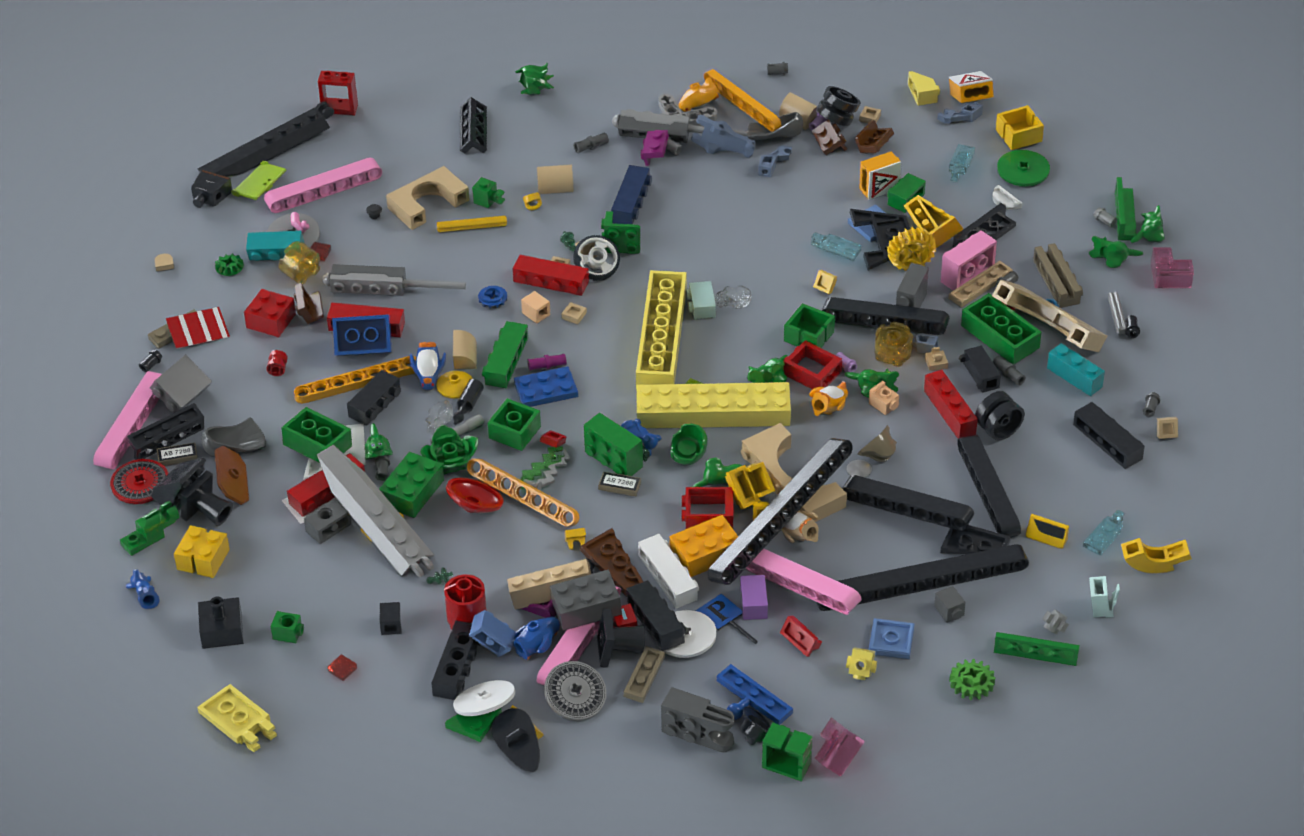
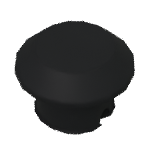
[366,204,382,219]

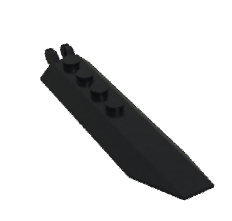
[197,101,335,176]

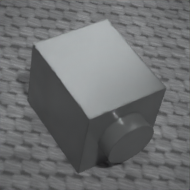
[934,586,966,622]

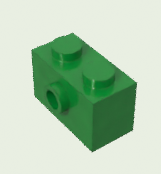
[887,173,926,213]

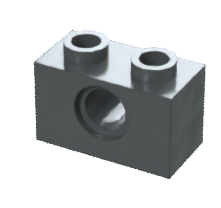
[304,499,351,544]

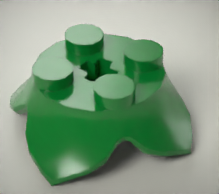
[420,425,478,475]

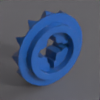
[478,286,507,308]

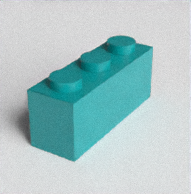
[246,231,304,261]
[1047,343,1105,397]

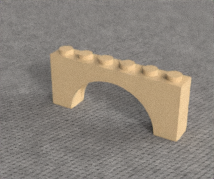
[992,280,1108,352]
[741,423,847,522]

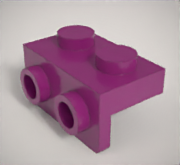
[640,130,669,166]

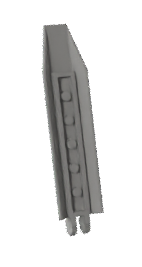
[317,445,434,578]

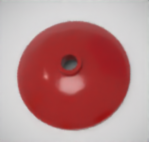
[446,478,504,513]

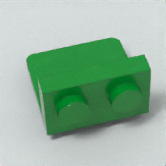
[601,211,641,254]

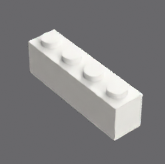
[638,534,699,609]

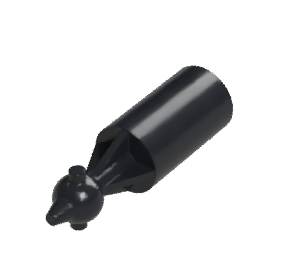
[453,379,484,425]

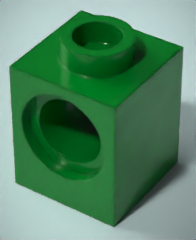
[270,611,304,644]

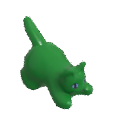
[1130,205,1165,243]
[1089,236,1143,268]
[747,355,788,383]
[844,368,899,398]
[364,423,393,460]
[692,457,742,487]

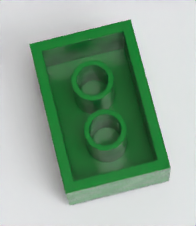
[281,407,352,463]
[584,412,643,476]
[379,451,444,518]

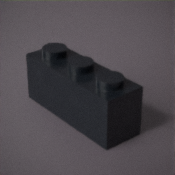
[347,370,401,426]

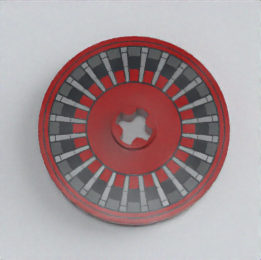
[110,459,169,504]

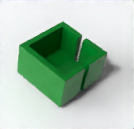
[784,303,835,348]
[762,722,813,782]

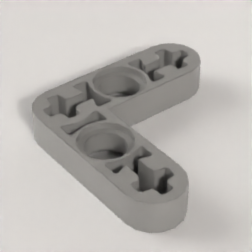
[658,94,717,126]

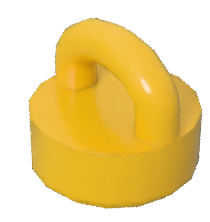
[523,192,542,210]

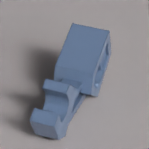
[937,101,983,124]
[758,145,792,177]
[898,330,938,354]

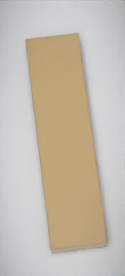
[948,261,1013,308]

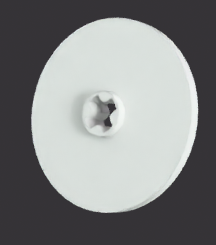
[656,610,716,658]
[453,680,515,716]

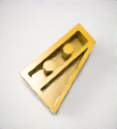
[904,195,963,248]

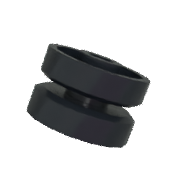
[817,86,861,126]
[975,391,1025,441]

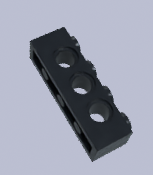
[431,620,481,700]

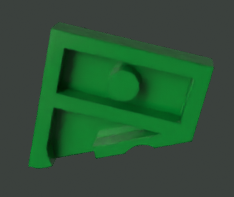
[445,708,502,742]

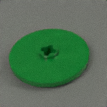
[997,150,1050,186]

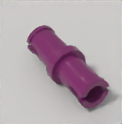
[527,353,567,371]

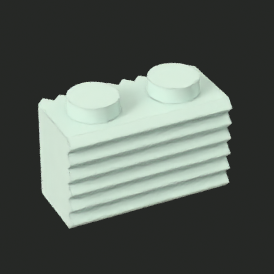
[686,281,716,320]

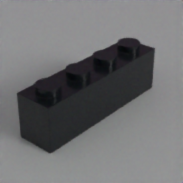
[1073,402,1145,469]
[626,580,686,651]

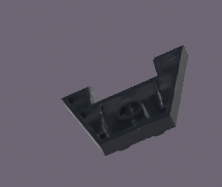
[849,209,911,270]

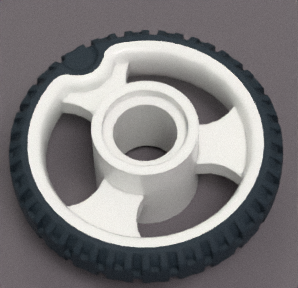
[573,235,620,281]

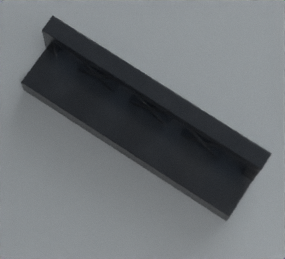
[460,97,487,154]
[953,203,1016,248]
[127,403,204,460]

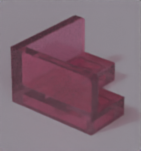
[1151,247,1194,288]
[815,717,865,776]

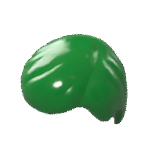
[670,423,708,465]

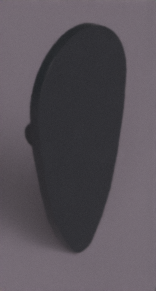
[491,708,540,772]

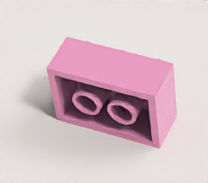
[941,231,997,291]

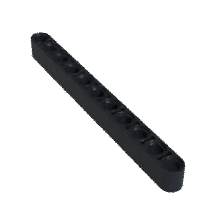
[708,438,853,585]
[816,544,1029,611]

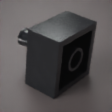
[198,596,244,649]

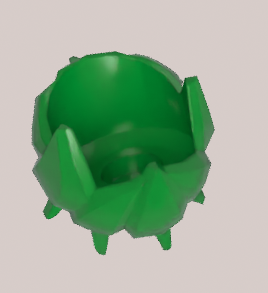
[515,63,554,95]

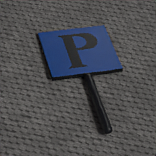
[695,594,758,644]

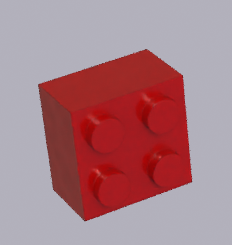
[244,289,296,337]

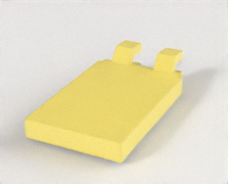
[197,684,277,752]

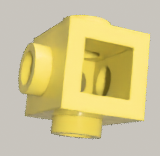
[846,647,877,680]

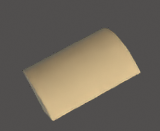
[779,92,817,130]
[537,165,574,194]
[453,330,477,369]

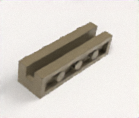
[1033,243,1083,308]

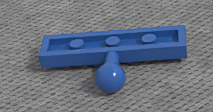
[717,664,793,725]

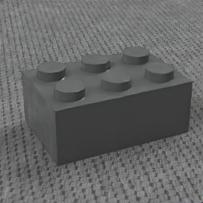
[550,569,622,631]

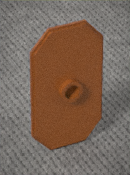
[215,446,249,505]

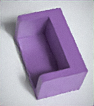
[740,575,768,620]

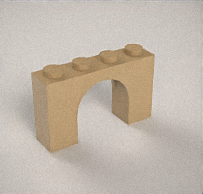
[386,166,469,230]

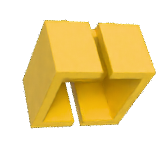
[996,105,1044,150]
[174,525,230,578]

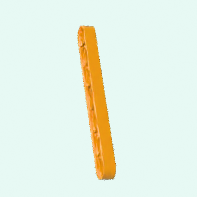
[704,69,781,132]
[294,356,416,404]
[467,458,579,526]

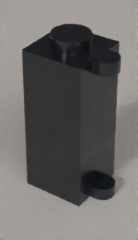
[959,345,1001,393]

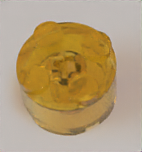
[279,241,320,285]
[874,322,913,367]

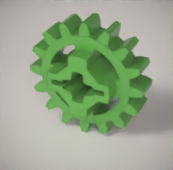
[949,659,996,700]

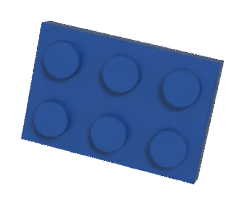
[514,366,578,407]

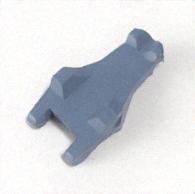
[691,115,755,158]

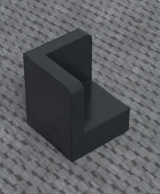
[379,602,402,635]

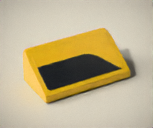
[1026,514,1069,549]

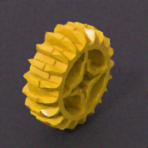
[887,227,936,271]

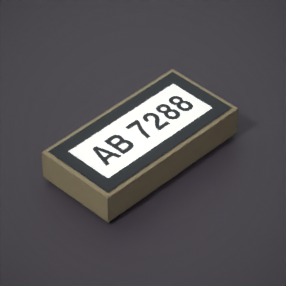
[157,442,198,466]
[598,471,641,496]

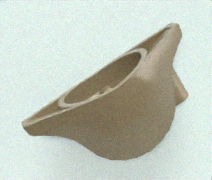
[857,425,897,462]

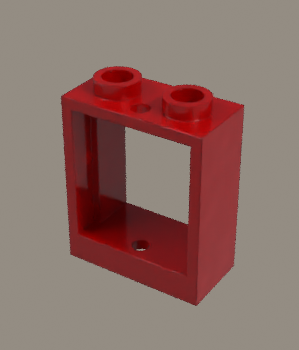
[317,70,358,116]
[783,340,842,390]
[682,487,733,529]

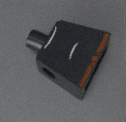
[191,170,232,208]

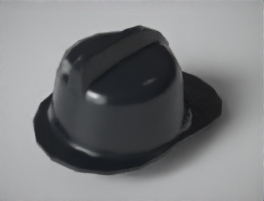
[741,707,770,745]

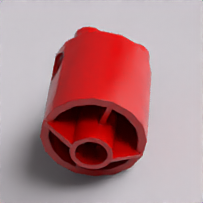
[444,574,487,630]

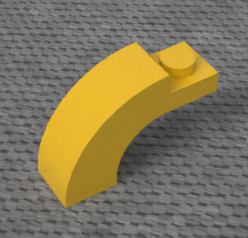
[1121,538,1192,573]

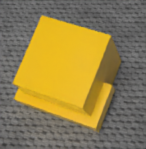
[725,462,775,509]

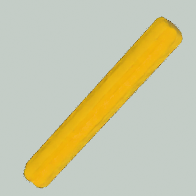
[437,215,507,232]

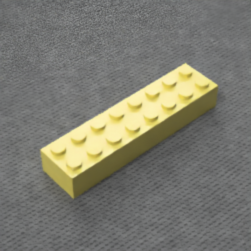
[636,270,687,385]
[636,382,791,428]

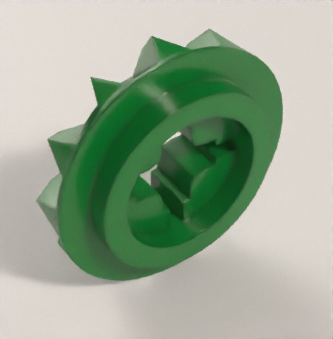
[215,253,244,276]

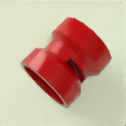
[266,350,288,376]

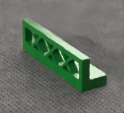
[1114,177,1137,241]
[994,632,1080,666]

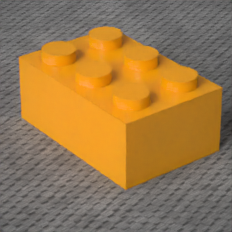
[669,515,739,577]

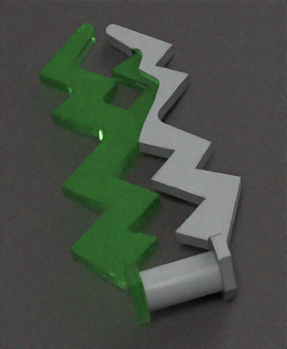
[521,447,570,496]

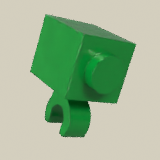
[472,177,505,209]

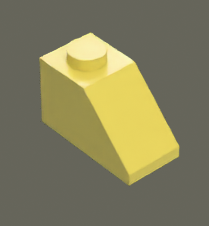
[908,71,940,106]

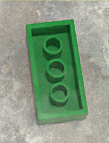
[961,293,1042,364]

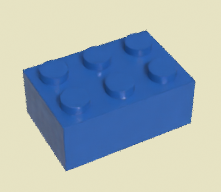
[332,315,392,356]

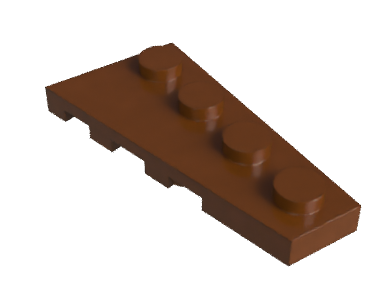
[580,528,643,597]

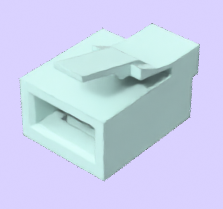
[1089,576,1120,618]

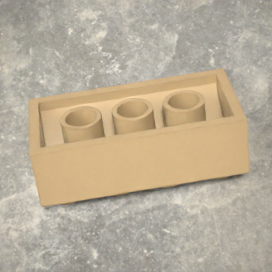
[507,559,591,610]

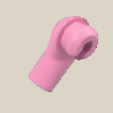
[290,212,309,233]

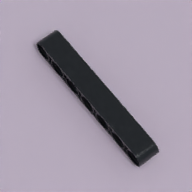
[822,297,950,335]
[957,435,1021,537]
[842,475,974,531]

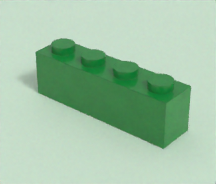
[482,321,528,389]

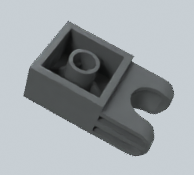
[661,687,734,752]

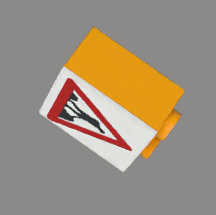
[949,71,994,103]
[859,151,901,200]

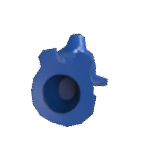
[621,418,662,456]
[126,569,160,609]

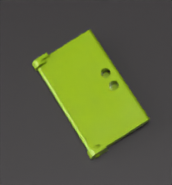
[231,161,287,200]

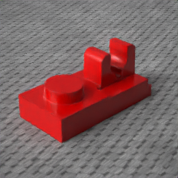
[780,615,822,657]

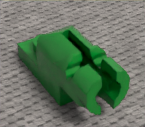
[120,501,180,556]

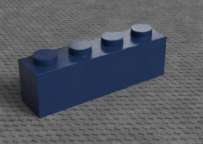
[611,165,652,224]

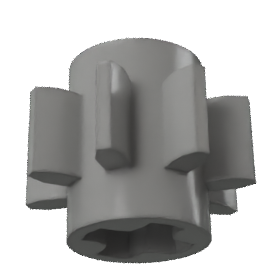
[1042,609,1069,635]

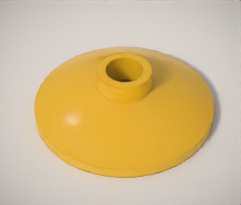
[436,371,473,399]

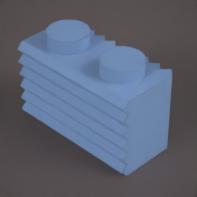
[469,610,516,657]

